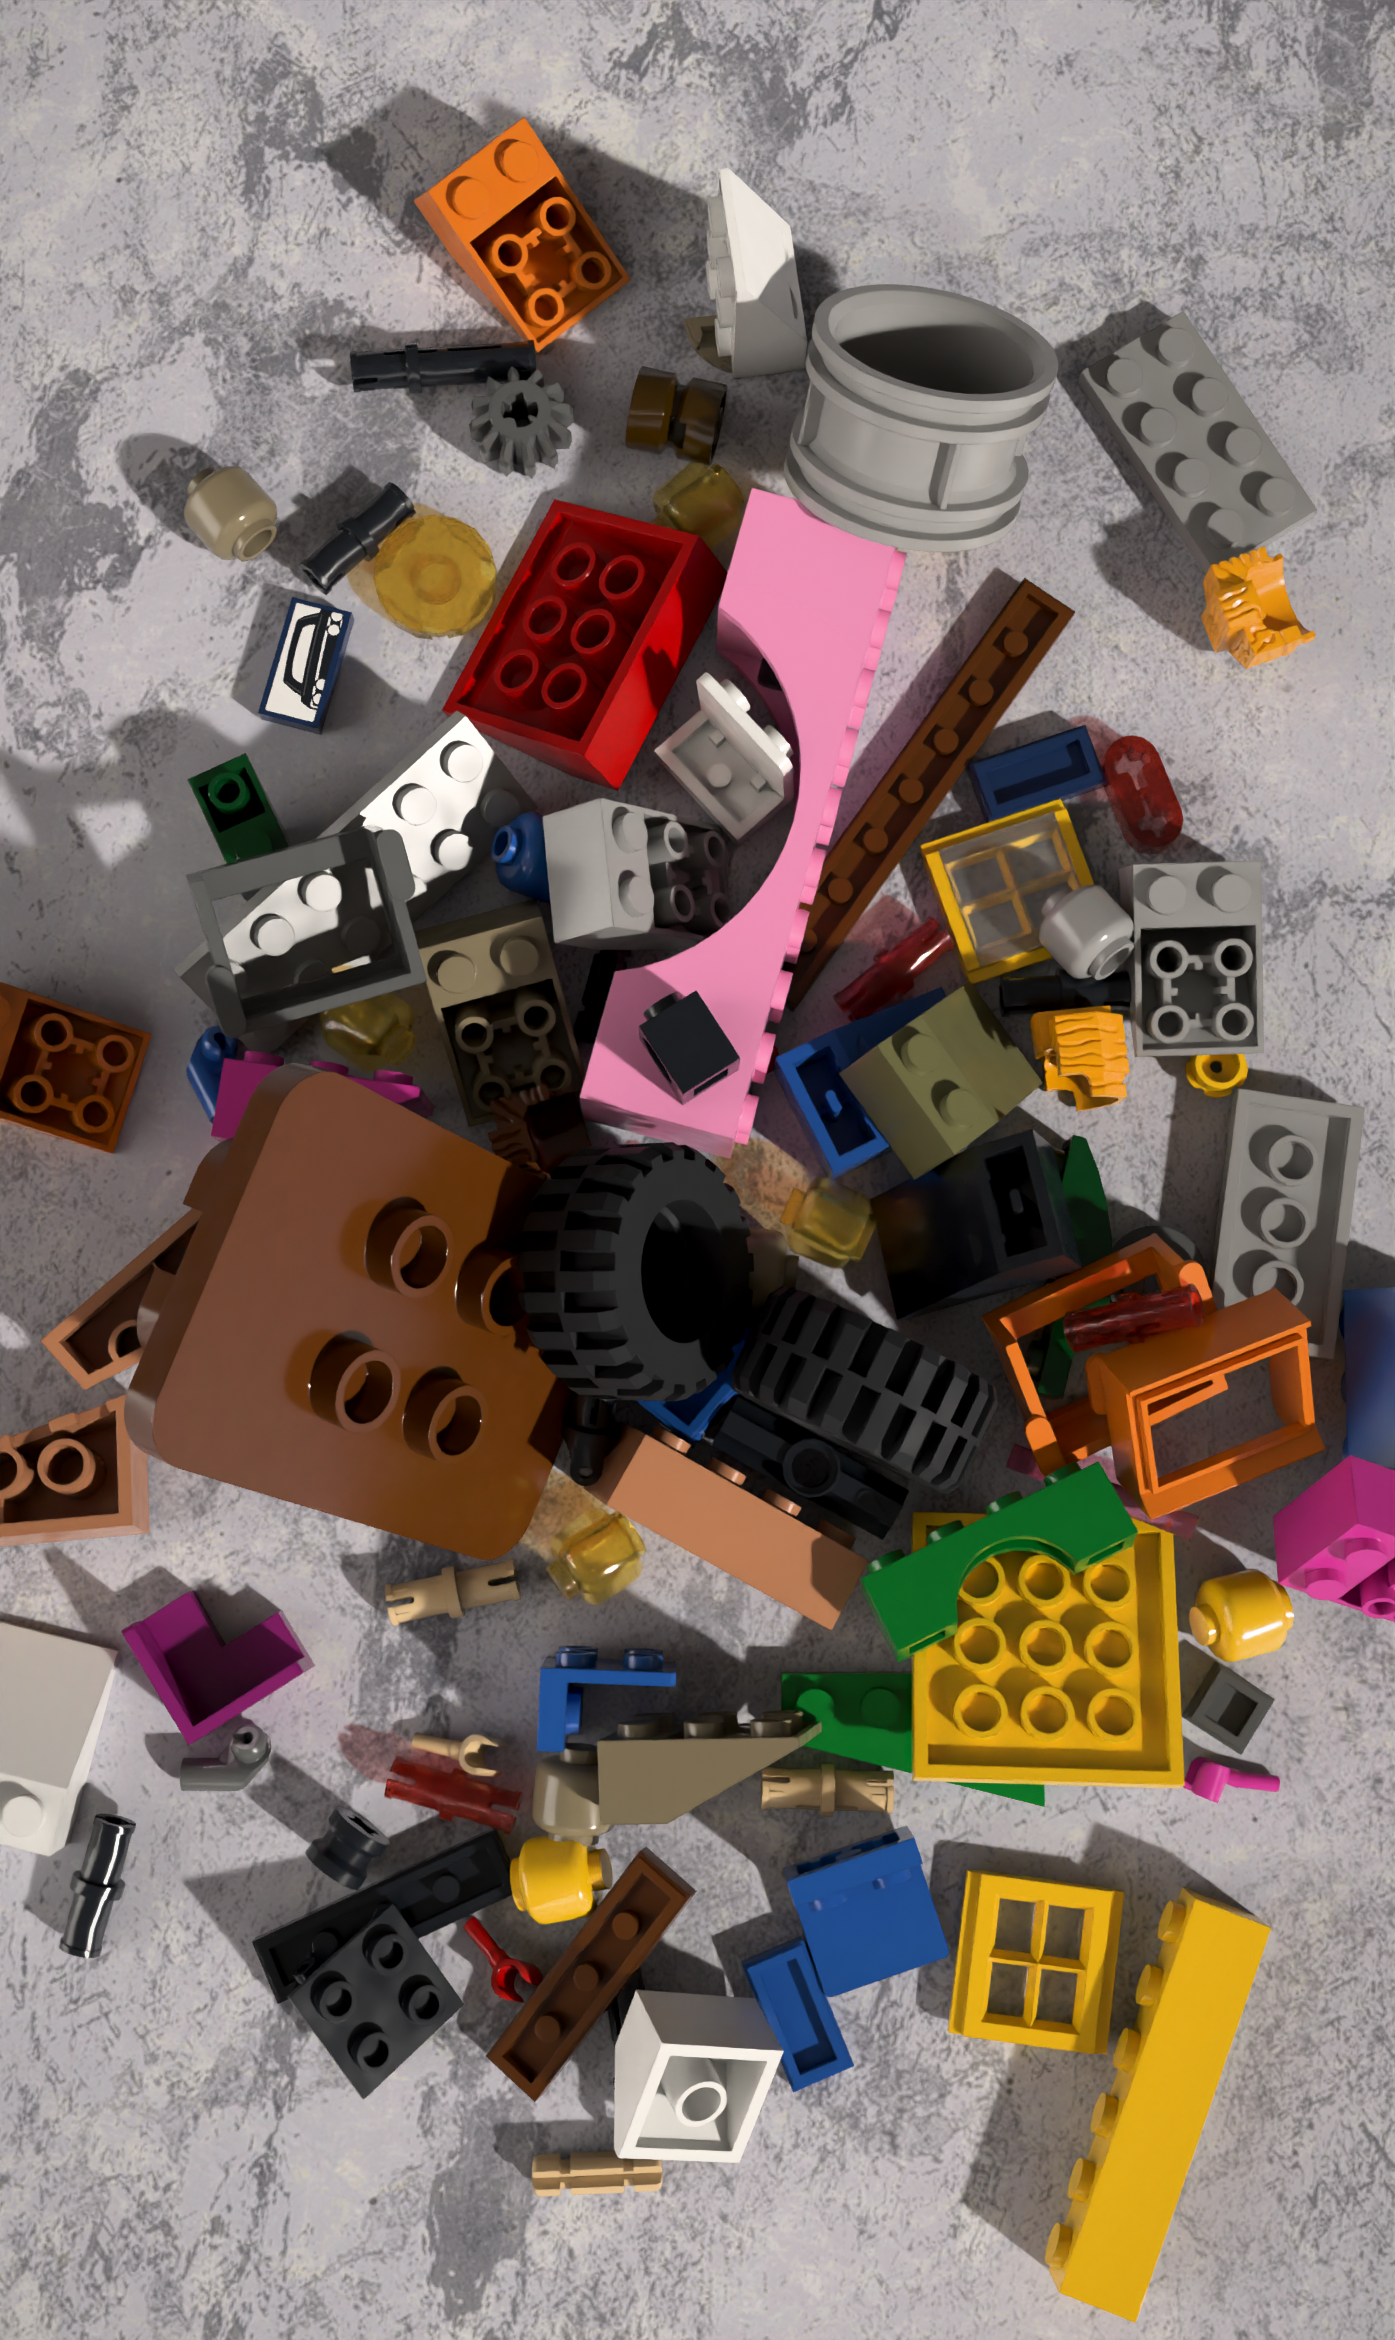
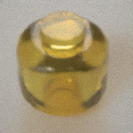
[650,462,745,550]
[320,992,416,1073]
[779,1176,879,1270]
[546,1508,647,1606]

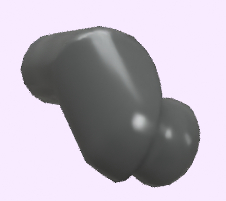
[180,1724,271,1791]

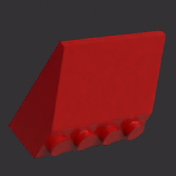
[442,499,728,791]

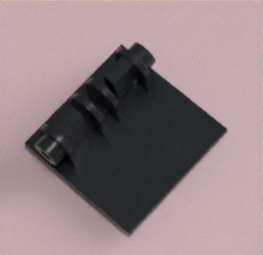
[287,1903,464,2100]

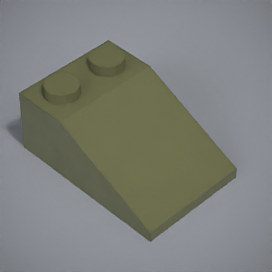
[839,981,1043,1180]

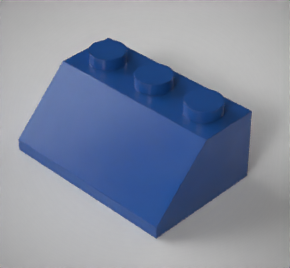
[1339,1287,1395,1470]

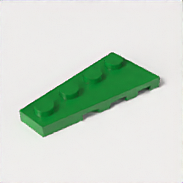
[781,1671,1045,1807]

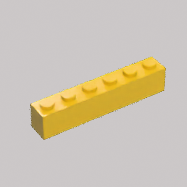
[1045,1887,1271,2323]

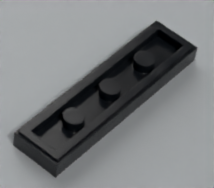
[252,1826,512,2004]

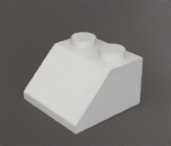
[614,1990,784,2163]

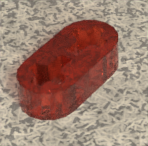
[1100,735,1184,855]

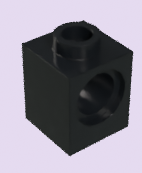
[639,990,740,1105]

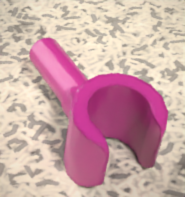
[1183,1757,1280,1803]

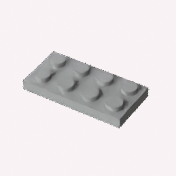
[1077,311,1317,575]
[1208,1088,1365,1361]

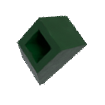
[187,753,292,901]

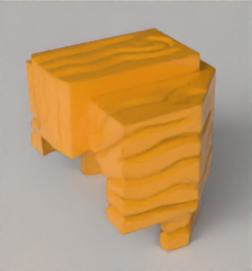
[1200,546,1316,669]
[1030,1005,1130,1112]

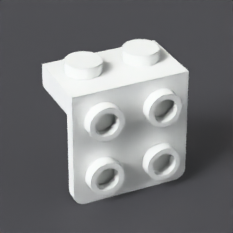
[654,672,795,847]

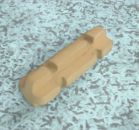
[532,2151,663,2197]

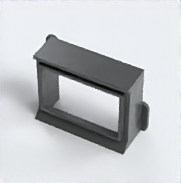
[186,823,427,1038]

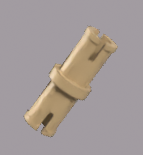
[385,1558,521,1626]
[761,1763,894,1817]

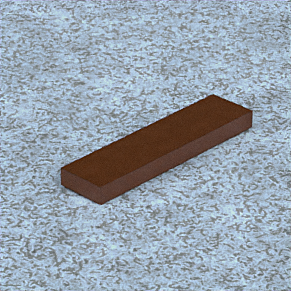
[486,1847,697,2102]

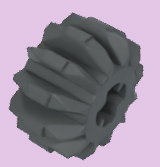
[469,366,574,479]

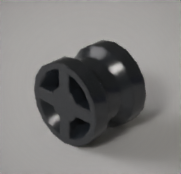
[305,1806,390,1890]

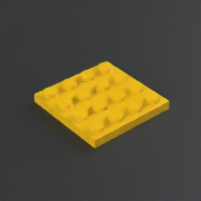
[911,1512,1185,1789]

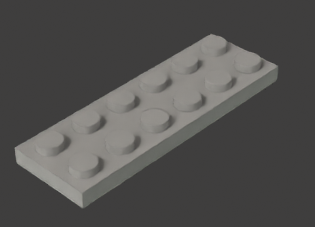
[173,711,538,1054]

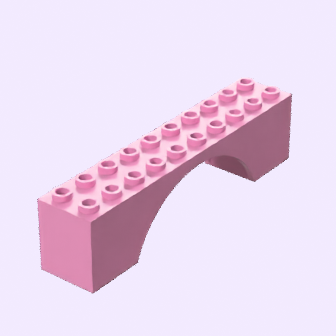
[579,488,907,1159]

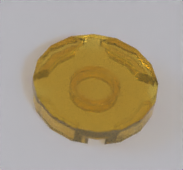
[373,515,497,640]

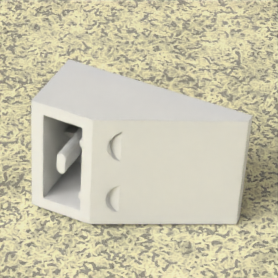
[706,168,807,379]

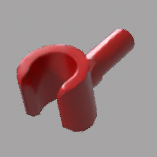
[462,1916,543,2003]

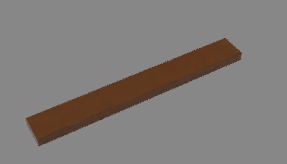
[782,578,1075,1012]

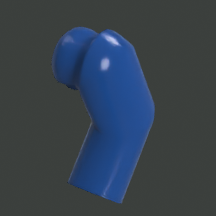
[186,1025,238,1124]

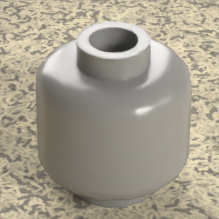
[1039,885,1134,980]

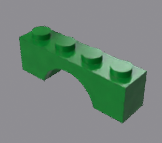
[860,1461,1138,1663]

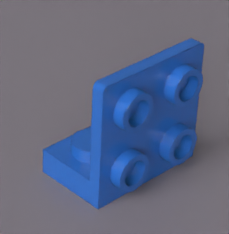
[536,1645,677,1752]
[783,1825,949,1997]

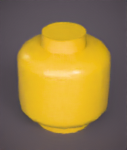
[1189,1569,1294,1662]
[510,1835,613,1924]

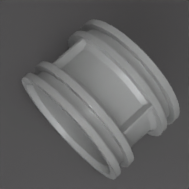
[784,284,1059,552]

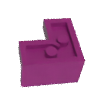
[121,1590,315,1746]

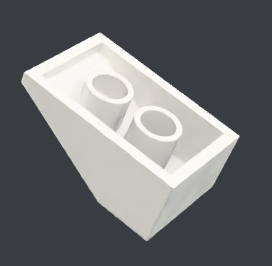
[0,1621,121,1856]

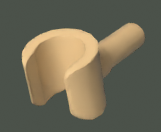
[412,1732,508,1777]

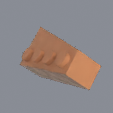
[0,1394,150,1547]
[583,1421,869,1630]

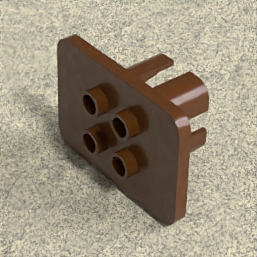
[124,1063,573,1560]

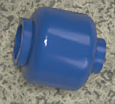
[491,811,550,903]

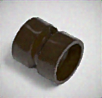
[625,366,727,466]

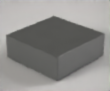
[1182,1662,1275,1755]

